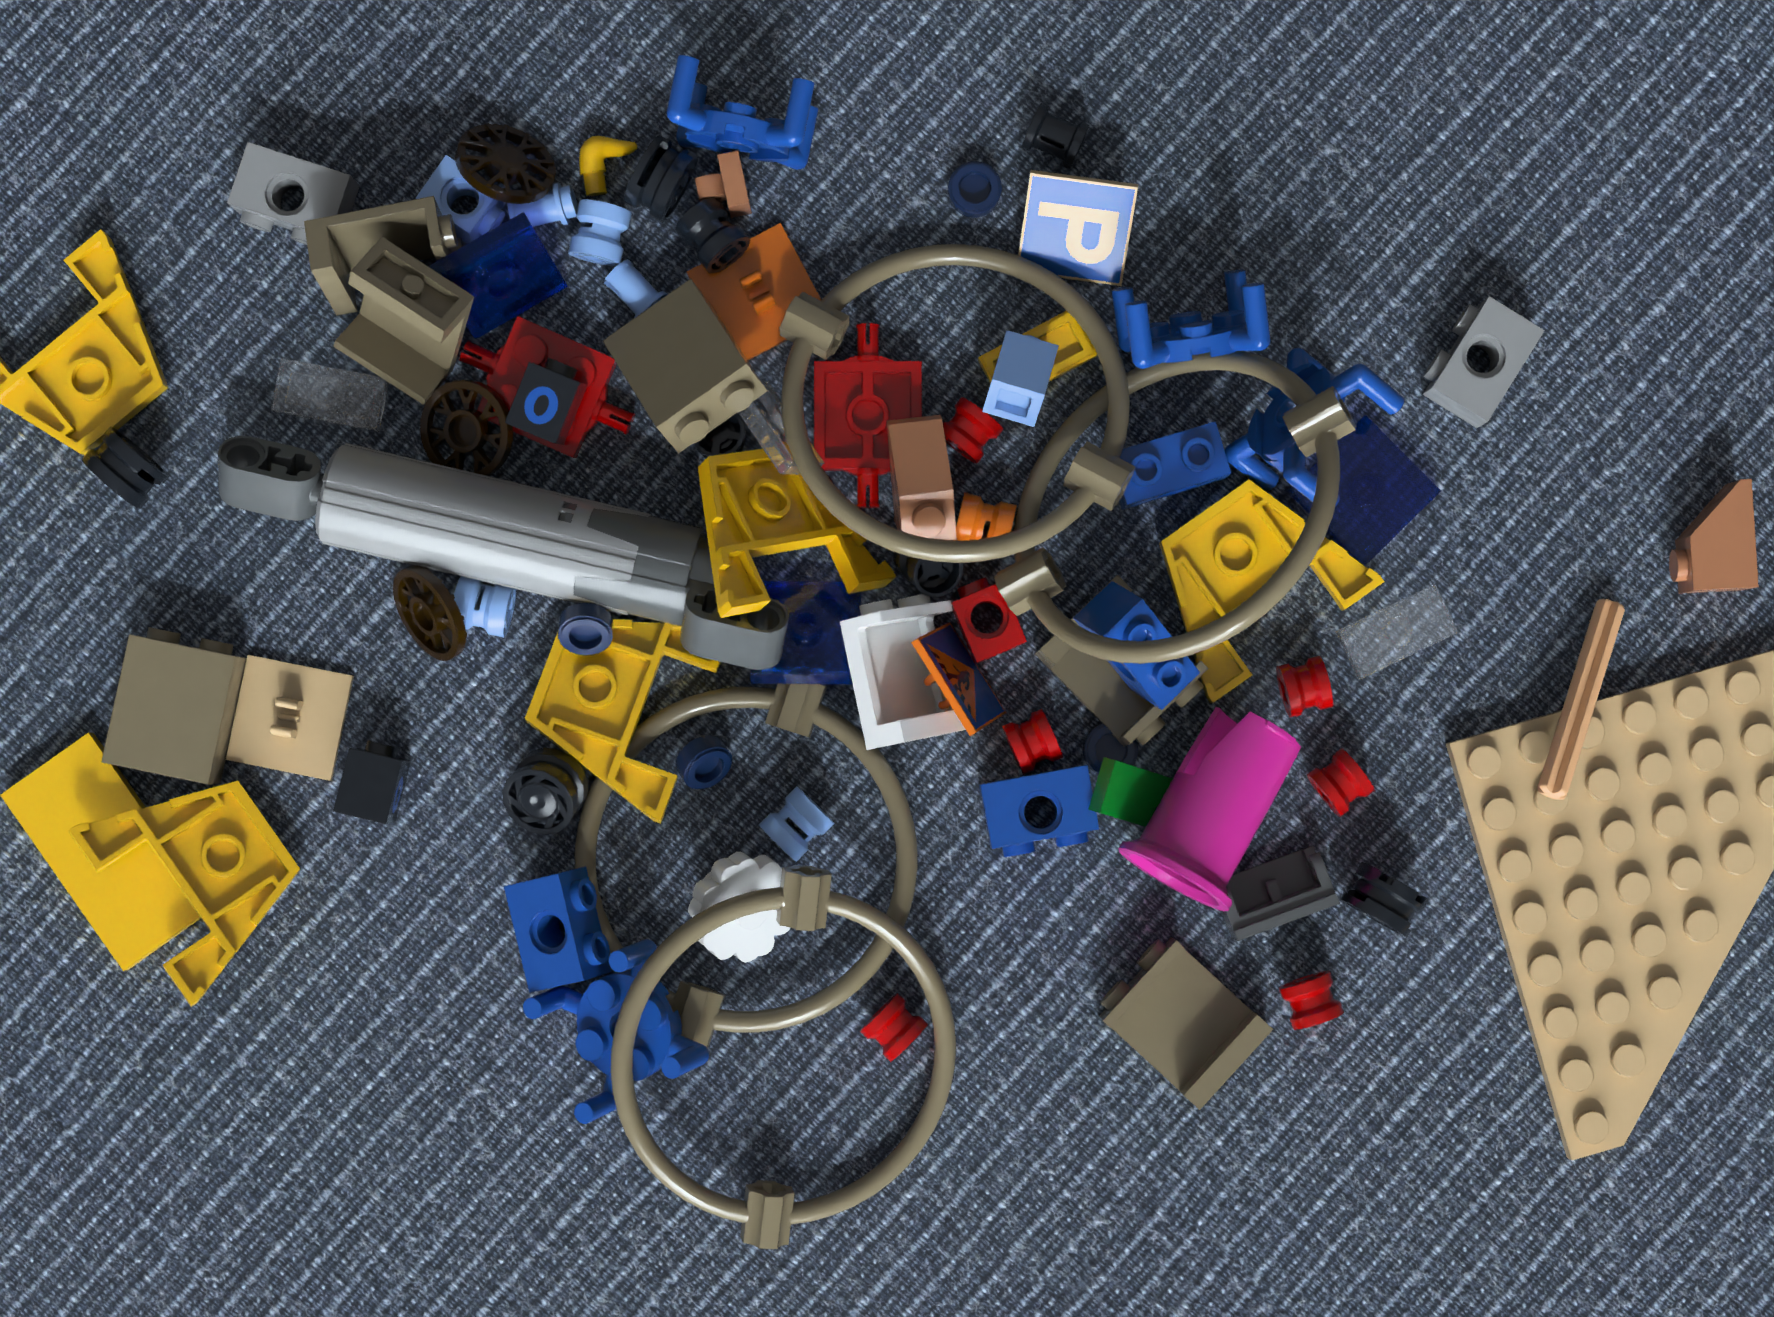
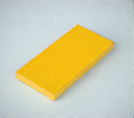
[0,732,201,971]

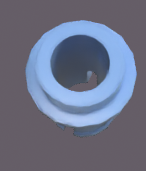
[507,182,578,232]
[604,259,668,318]

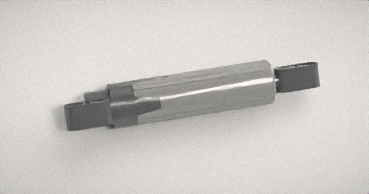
[218,436,788,670]

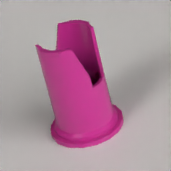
[1118,707,1301,911]

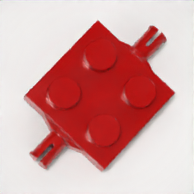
[459,316,635,458]
[814,323,922,508]

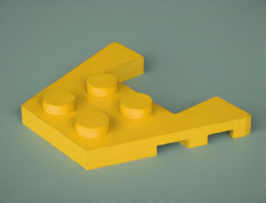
[0,229,169,455]
[698,445,896,618]
[1159,479,1385,703]
[525,619,720,824]
[68,781,300,1007]

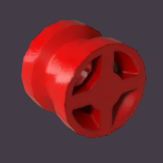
[943,397,1003,464]
[1276,656,1333,718]
[1002,709,1063,775]
[1307,748,1375,817]
[1279,971,1344,1030]
[860,993,928,1062]

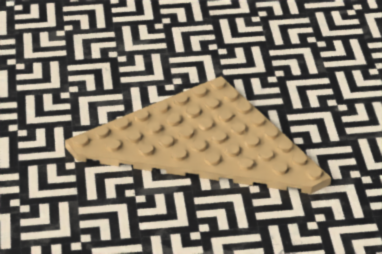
[1445,649,1774,1160]

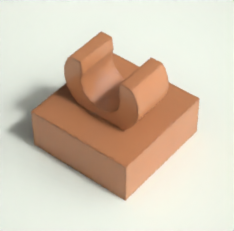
[695,151,752,218]

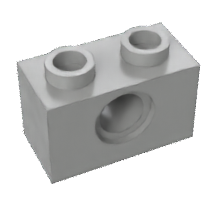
[227,142,360,245]
[1422,296,1545,428]

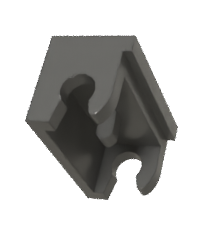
[1221,846,1340,941]

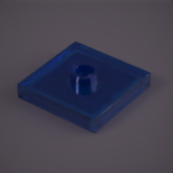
[429,212,568,339]
[1287,415,1441,566]
[750,581,861,685]

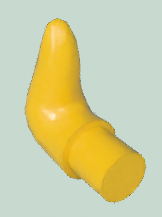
[579,136,638,196]

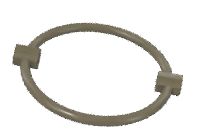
[779,244,1135,563]
[994,351,1356,664]
[575,672,918,1047]
[610,865,956,1249]

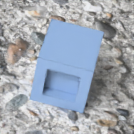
[415,155,505,248]
[982,330,1059,427]

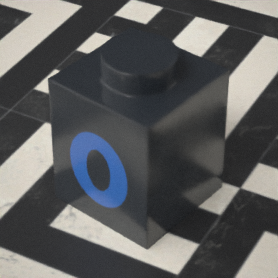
[505,357,588,445]
[333,740,411,824]

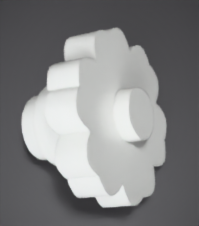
[688,851,790,963]

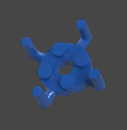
[667,55,819,170]
[1111,269,1270,369]
[1225,348,1404,507]
[523,939,709,1124]

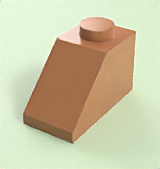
[887,415,957,540]
[1669,479,1759,594]

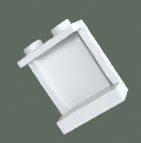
[840,594,966,750]

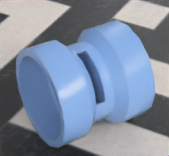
[568,199,632,266]
[454,576,516,638]
[759,786,835,862]

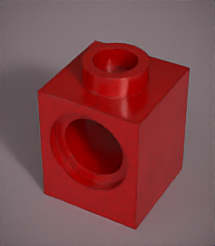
[951,577,1027,664]

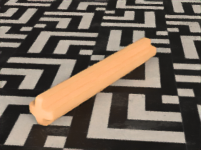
[1537,599,1625,800]

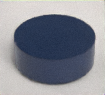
[948,161,1002,218]
[558,603,613,655]
[1083,724,1138,775]
[675,735,732,789]

